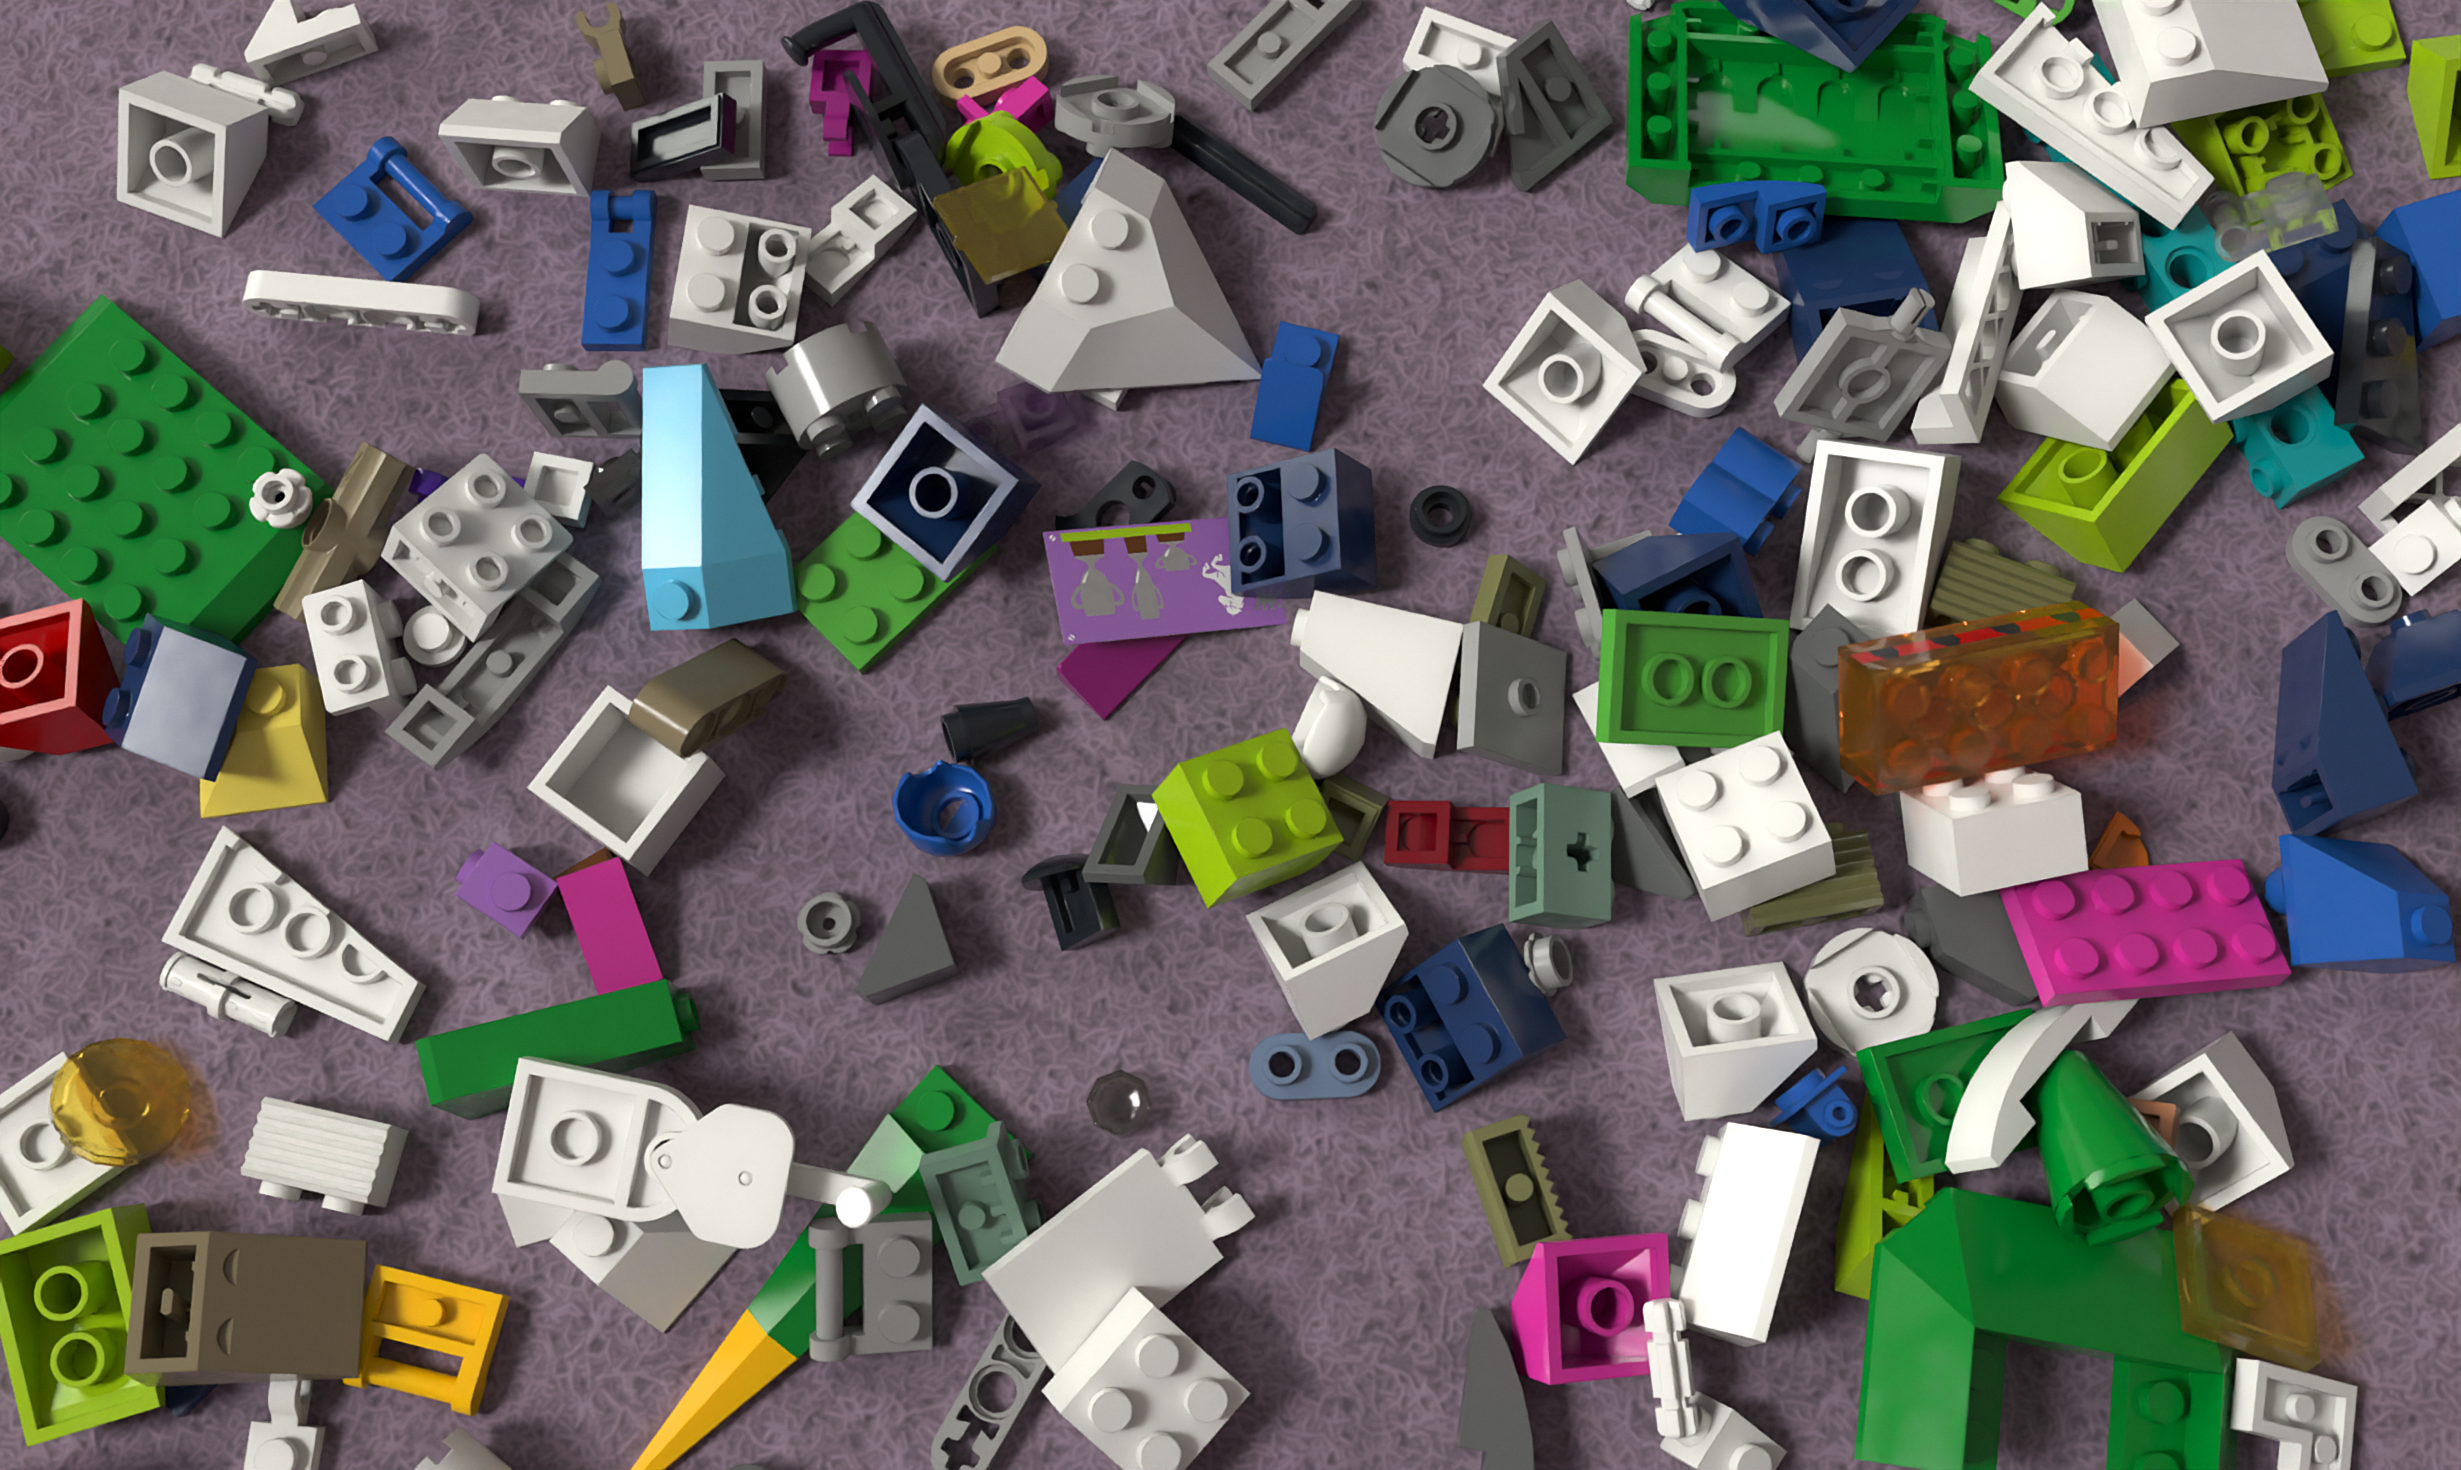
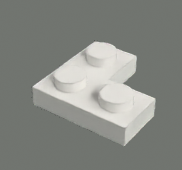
[2230,1358,2358,1470]

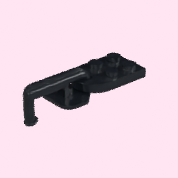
[781,1,1004,319]

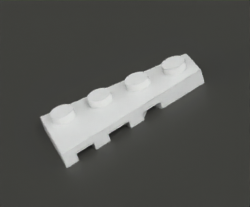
[1968,2,2215,231]
[161,825,426,1045]

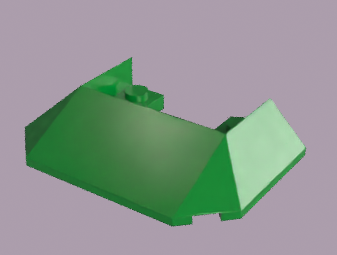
[1854,1187,2245,1470]

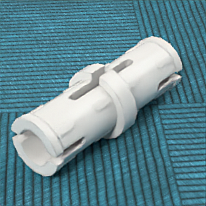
[159,952,297,1039]

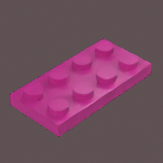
[1998,859,2292,1007]

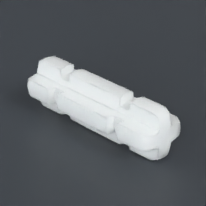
[187,64,305,126]
[1643,1298,1699,1438]

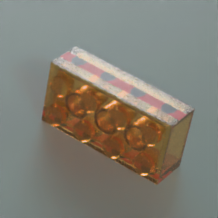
[1838,600,2120,796]

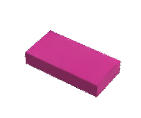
[556,856,663,995]

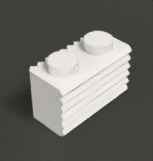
[241,1097,408,1216]

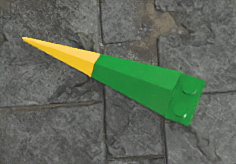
[631,1064,1035,1470]

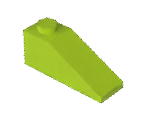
[1834,1088,1934,1300]

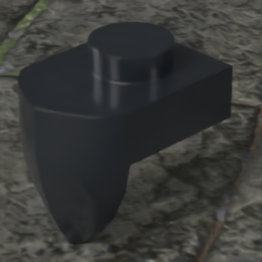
[1021,853,1121,951]

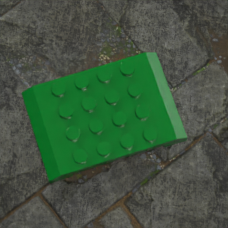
[0,294,335,646]

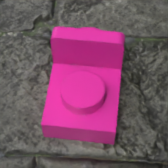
[957,75,1055,135]

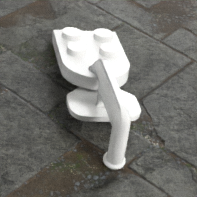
[491,1056,892,1249]

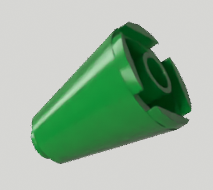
[2027,1048,2195,1245]

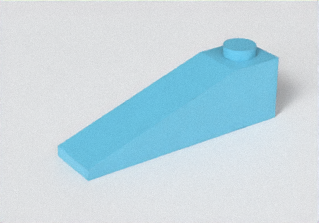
[642,363,798,631]

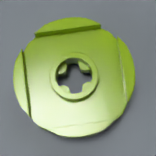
[944,110,1063,237]

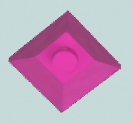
[1511,1232,1671,1385]

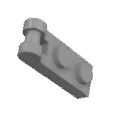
[1207,0,1362,112]

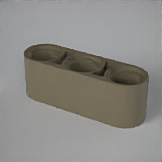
[628,638,788,760]

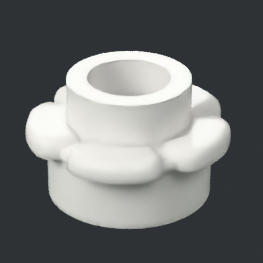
[249,469,313,529]

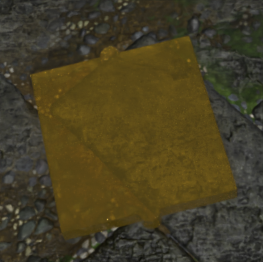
[932,166,1069,285]

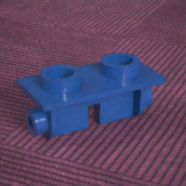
[1769,1065,1858,1148]

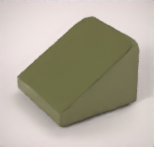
[1319,772,1390,862]

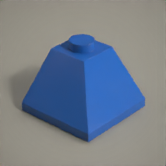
[2279,834,2456,974]

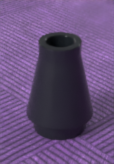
[940,696,1039,766]

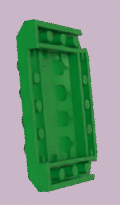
[1626,0,2004,223]

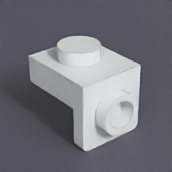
[2368,491,2461,597]
[1660,1391,1787,1470]

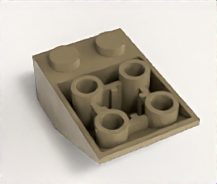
[124,1231,368,1387]

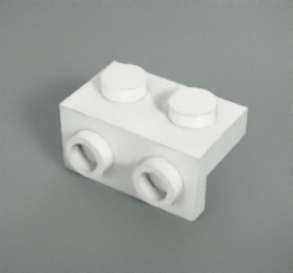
[302,579,417,721]

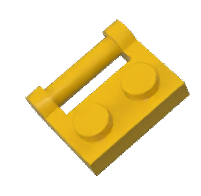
[342,1264,510,1417]

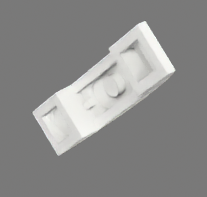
[1945,998,2140,1174]

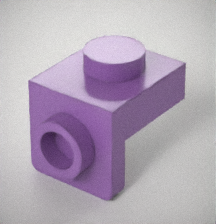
[455,841,560,940]

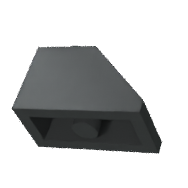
[1904,884,2039,1007]

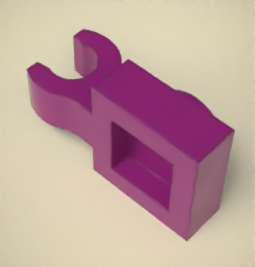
[809,49,876,157]

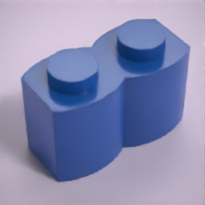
[1668,426,1803,557]

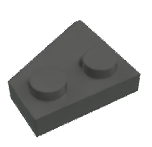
[1496,20,1614,191]

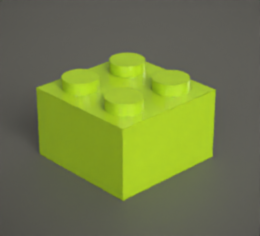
[1152,727,1344,909]

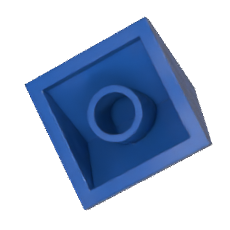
[2370,189,2461,353]

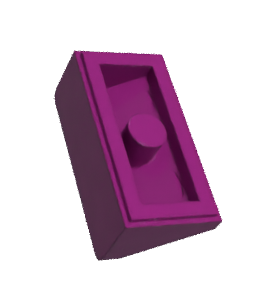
[1056,633,1191,721]

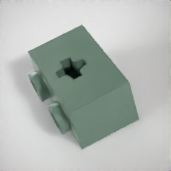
[1509,782,1615,930]

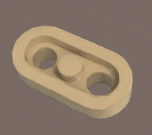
[932,26,1049,111]

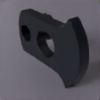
[1055,460,1177,531]

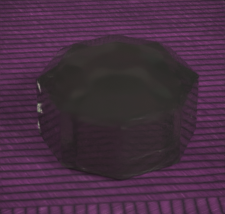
[1086,1070,1153,1139]

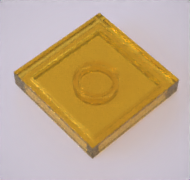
[2172,1202,2321,1372]

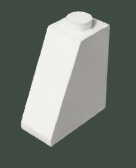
[1290,590,1463,759]

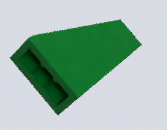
[415,979,701,1121]

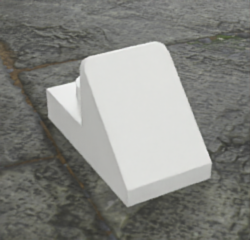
[244,0,379,88]

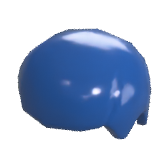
[892,760,998,857]

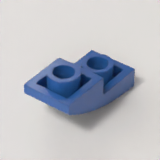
[1686,180,1827,254]

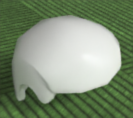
[1292,676,1367,779]

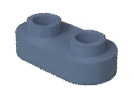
[1249,1031,1381,1102]

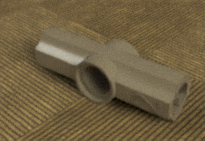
[273,441,416,625]

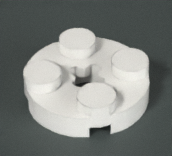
[1802,928,1939,1061]

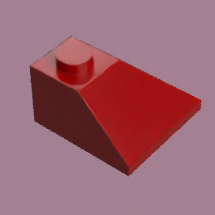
[0,598,121,755]

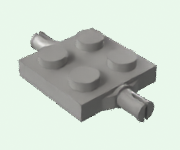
[1774,288,1953,464]

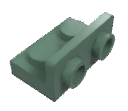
[918,1120,1047,1286]

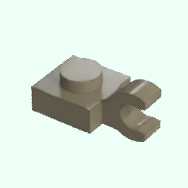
[576,1,647,111]

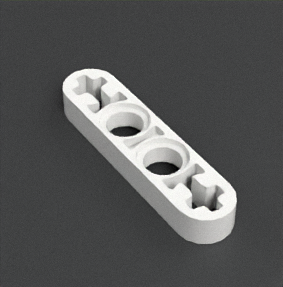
[242,270,481,336]

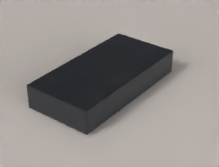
[629,92,737,183]

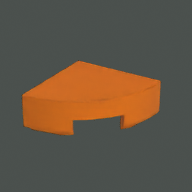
[2088,811,2150,870]

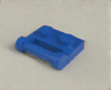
[312,136,473,283]

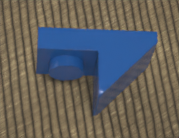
[1250,321,1340,453]

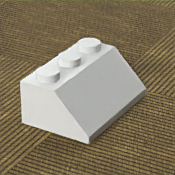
[1669,1122,1820,1347]

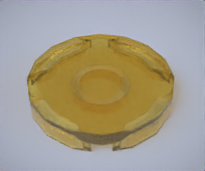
[48,1037,192,1167]

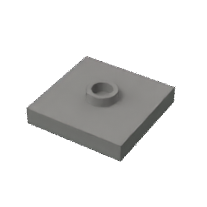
[1457,621,1567,776]

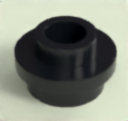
[1409,485,1472,547]

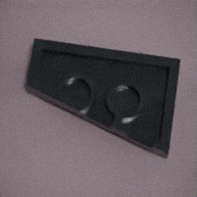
[2334,237,2423,455]

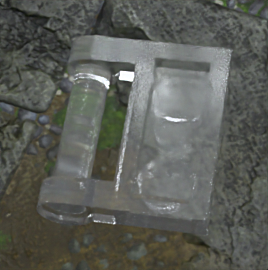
[2203,171,2339,262]

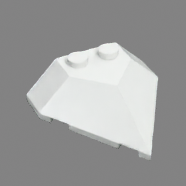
[994,148,1262,394]

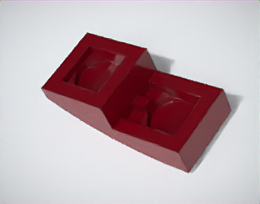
[1384,800,1510,875]

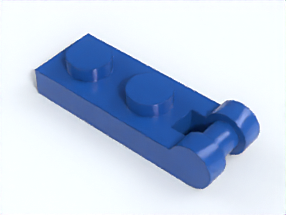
[581,190,658,351]

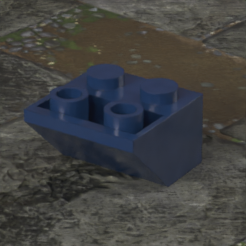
[1227,448,1378,599]
[1374,923,1567,1113]

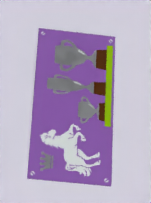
[1043,517,1287,645]

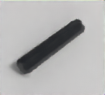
[1170,113,1318,235]

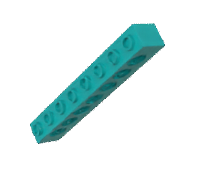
[2021,52,2365,510]

